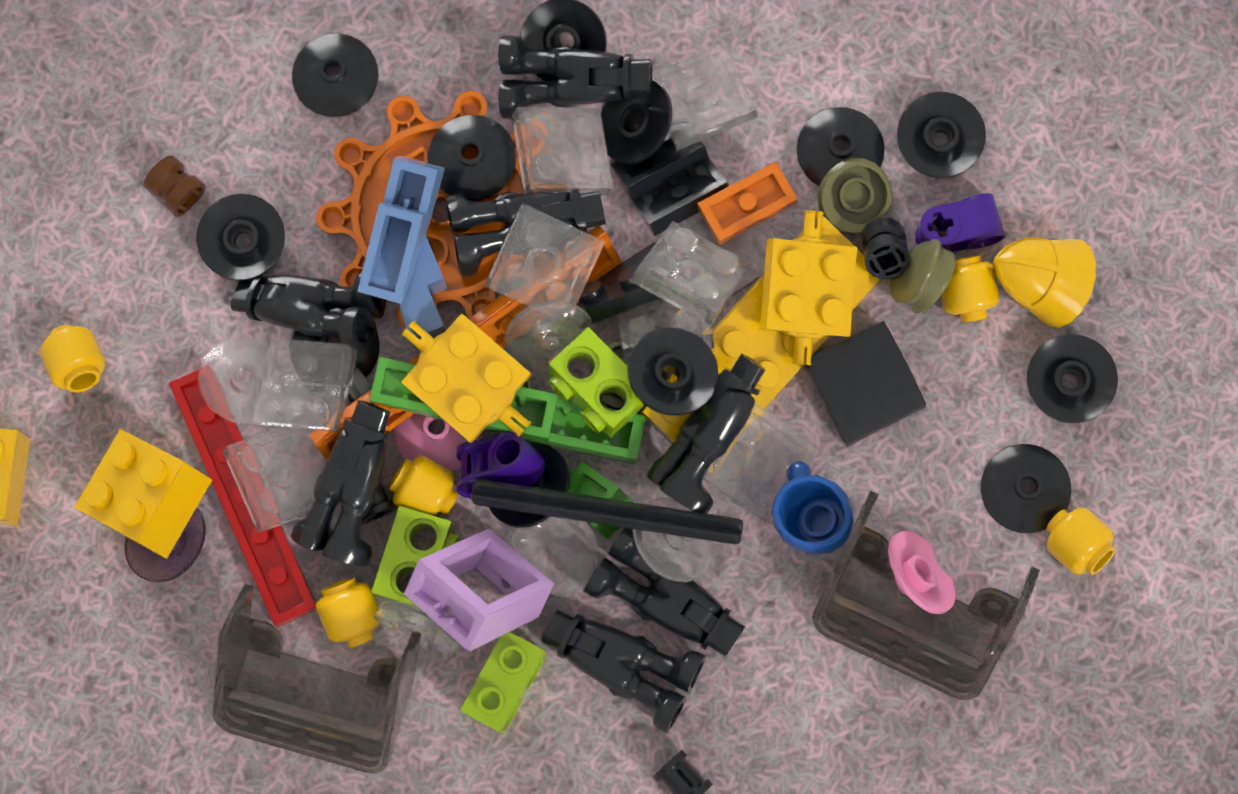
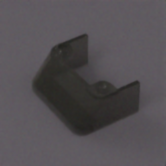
[812,491,1040,700]
[213,584,421,773]

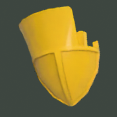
[993,237,1096,328]

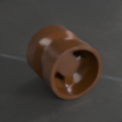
[143,155,206,217]

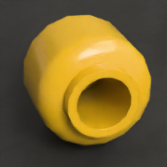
[940,255,1000,323]
[39,325,106,393]
[388,455,458,516]
[1046,507,1116,575]
[316,577,383,648]

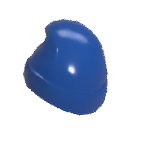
[772,461,854,555]

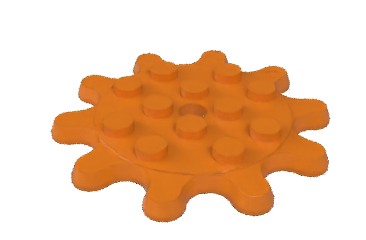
[316,91,565,329]

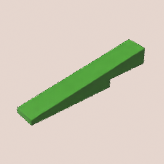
[369,357,646,465]

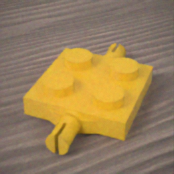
[760,210,857,365]
[401,313,532,443]

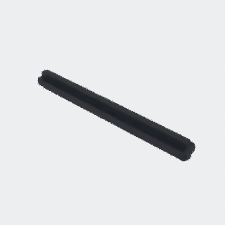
[471,479,744,545]

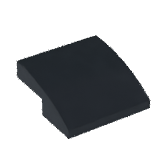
[611,123,729,236]
[804,321,926,447]

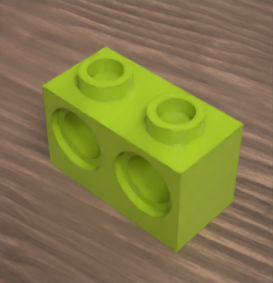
[548,327,645,438]
[371,506,459,611]
[460,632,547,736]

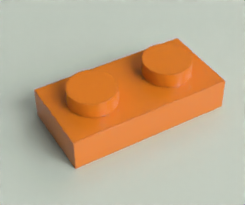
[697,161,798,245]

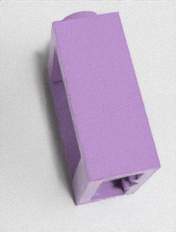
[404,528,554,652]

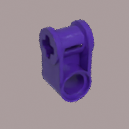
[915,193,1005,253]
[456,431,545,499]

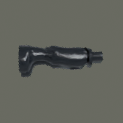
[498,35,653,119]
[445,188,606,278]
[231,270,387,349]
[647,353,766,514]
[290,400,391,566]
[583,528,745,657]
[541,609,706,733]

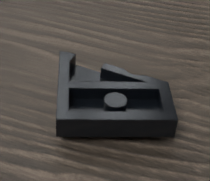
[571,241,667,329]

